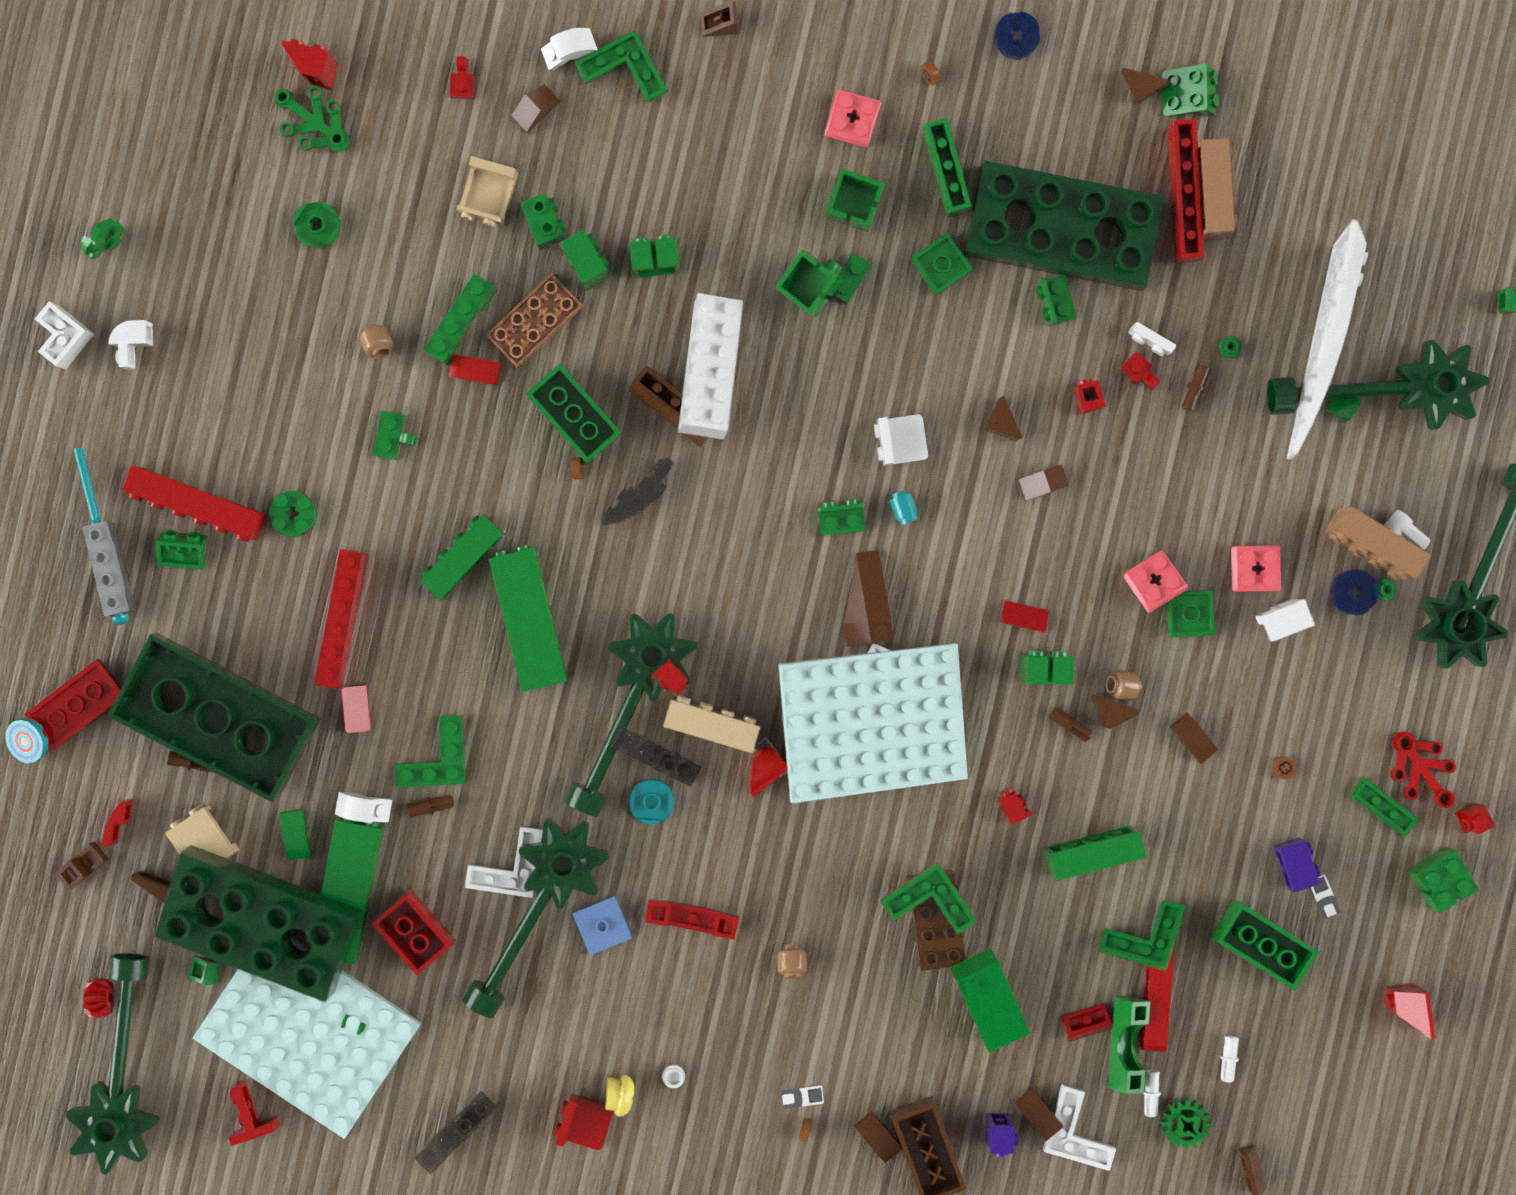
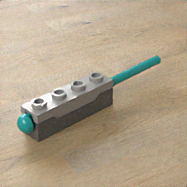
[74,447,136,625]

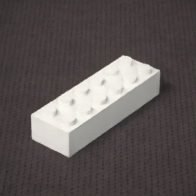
[678,293,743,439]

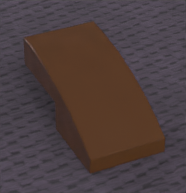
[1170,712,1218,764]
[55,841,109,891]
[1015,1088,1064,1141]
[854,1111,903,1163]

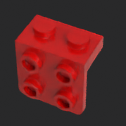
[553,1093,614,1150]

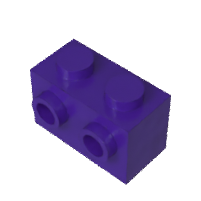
[1273,838,1321,893]
[985,1113,1019,1157]

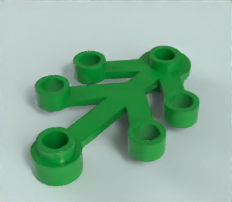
[274,86,350,152]

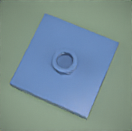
[573,895,632,955]

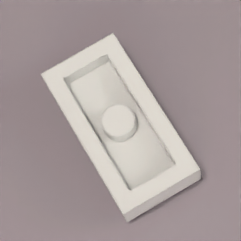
[1128,322,1176,356]

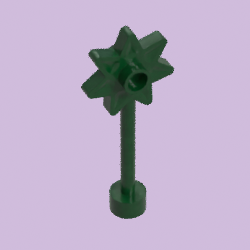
[1266,339,1489,430]
[1414,463,1516,668]
[565,613,698,817]
[462,818,609,1018]
[65,953,160,1175]

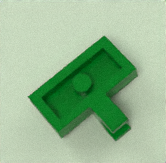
[826,253,872,304]
[373,411,418,460]

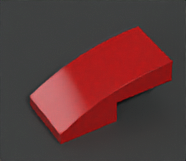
[449,354,501,386]
[101,799,133,846]

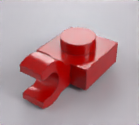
[450,56,475,99]
[1119,351,1160,390]

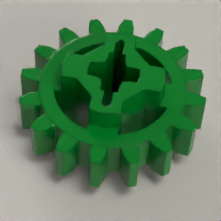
[1160,1097,1212,1150]

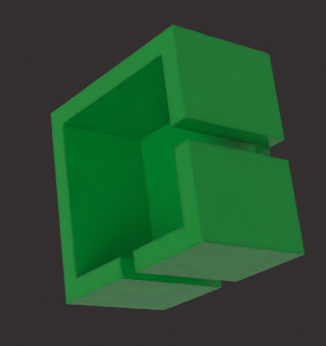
[825,168,885,232]
[560,229,611,291]
[629,235,680,278]
[775,250,844,317]
[1020,650,1074,685]
[1407,847,1479,913]

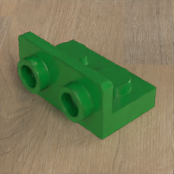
[1036,274,1077,326]
[818,499,866,536]
[156,530,208,570]

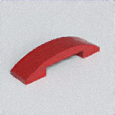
[645,899,739,940]

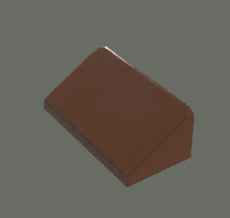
[1238,1145,1266,1195]

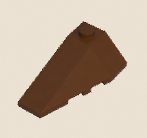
[844,550,894,647]

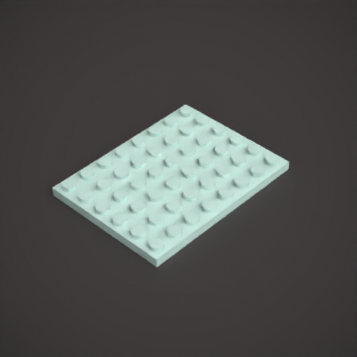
[779,643,968,803]
[193,936,421,1139]

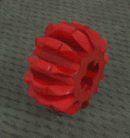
[82,978,115,1018]

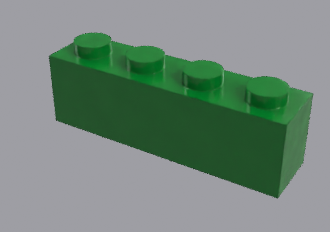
[922,118,972,218]
[420,514,505,600]

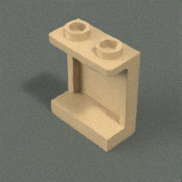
[456,156,518,227]
[165,805,240,859]

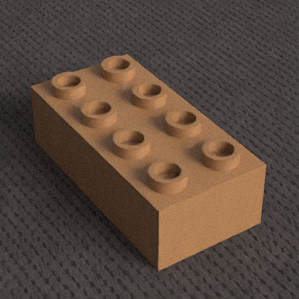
[1198,138,1238,241]
[1324,507,1432,581]

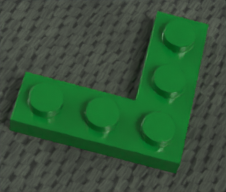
[575,30,668,103]
[395,715,466,787]
[880,862,977,934]
[1098,900,1186,971]

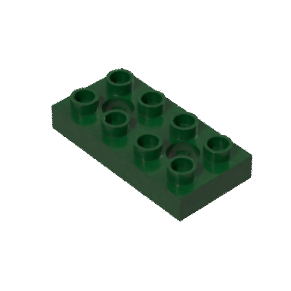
[964,160,1165,291]
[107,633,321,802]
[154,845,362,1003]

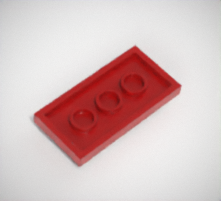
[24,659,122,751]

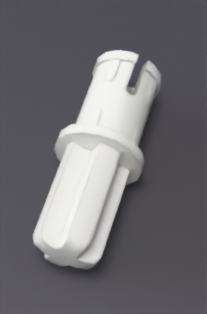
[1220,1035,1239,1083]
[1143,1069,1161,1117]

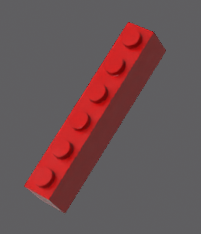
[1167,119,1204,263]
[122,465,266,542]
[314,549,368,689]

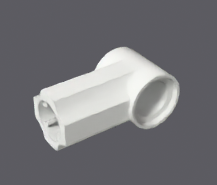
[1383,510,1430,550]

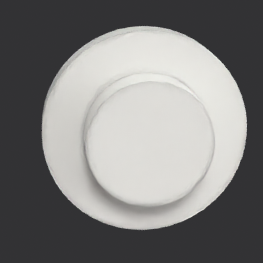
[662,1065,685,1088]

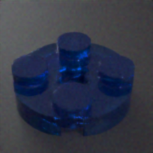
[993,12,1040,60]
[1331,569,1379,615]

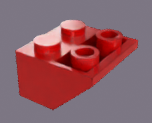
[281,39,338,90]

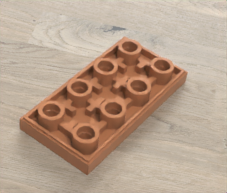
[486,273,584,369]

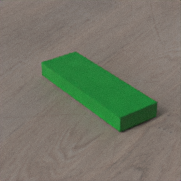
[1349,777,1419,837]

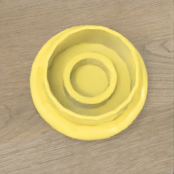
[605,1075,635,1117]

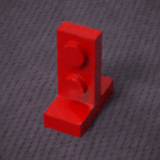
[228,1080,280,1146]

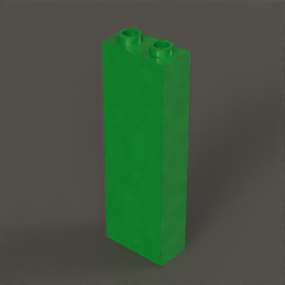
[489,545,569,692]
[310,817,385,964]

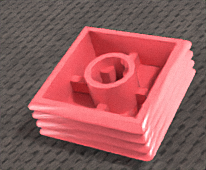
[825,89,881,148]
[1231,545,1281,592]
[1124,550,1188,613]

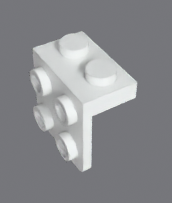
[874,414,928,466]

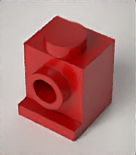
[1073,378,1106,415]
[652,659,688,696]
[997,787,1032,825]
[1455,803,1495,834]

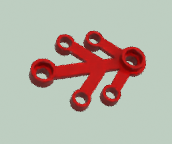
[1390,731,1456,808]

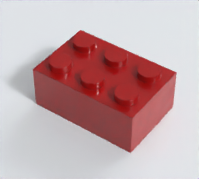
[372,889,456,976]

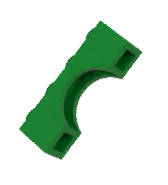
[424,273,497,366]
[1108,995,1151,1094]

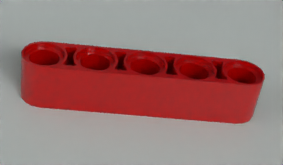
[1140,939,1175,1052]

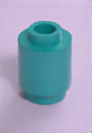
[890,490,918,525]

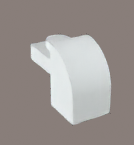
[541,28,598,70]
[109,320,153,370]
[335,792,392,823]

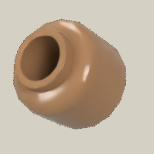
[359,324,394,359]
[1106,670,1142,701]
[777,944,807,979]

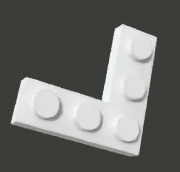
[465,826,543,898]
[1043,1084,1116,1171]

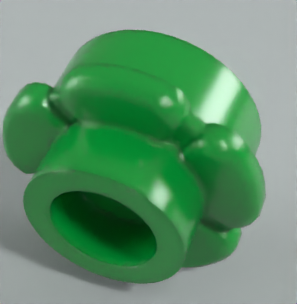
[1219,336,1242,358]
[1374,578,1397,601]

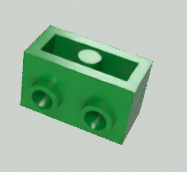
[521,193,567,249]

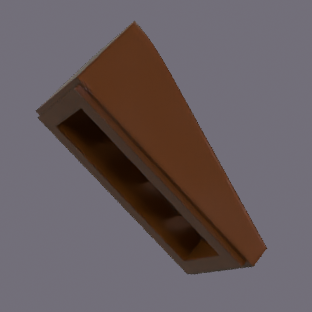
[130,871,171,903]

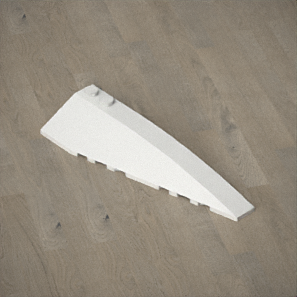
[1287,220,1368,460]

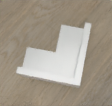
[35,301,94,369]
[1256,599,1315,641]

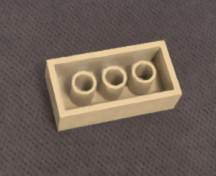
[663,695,760,753]

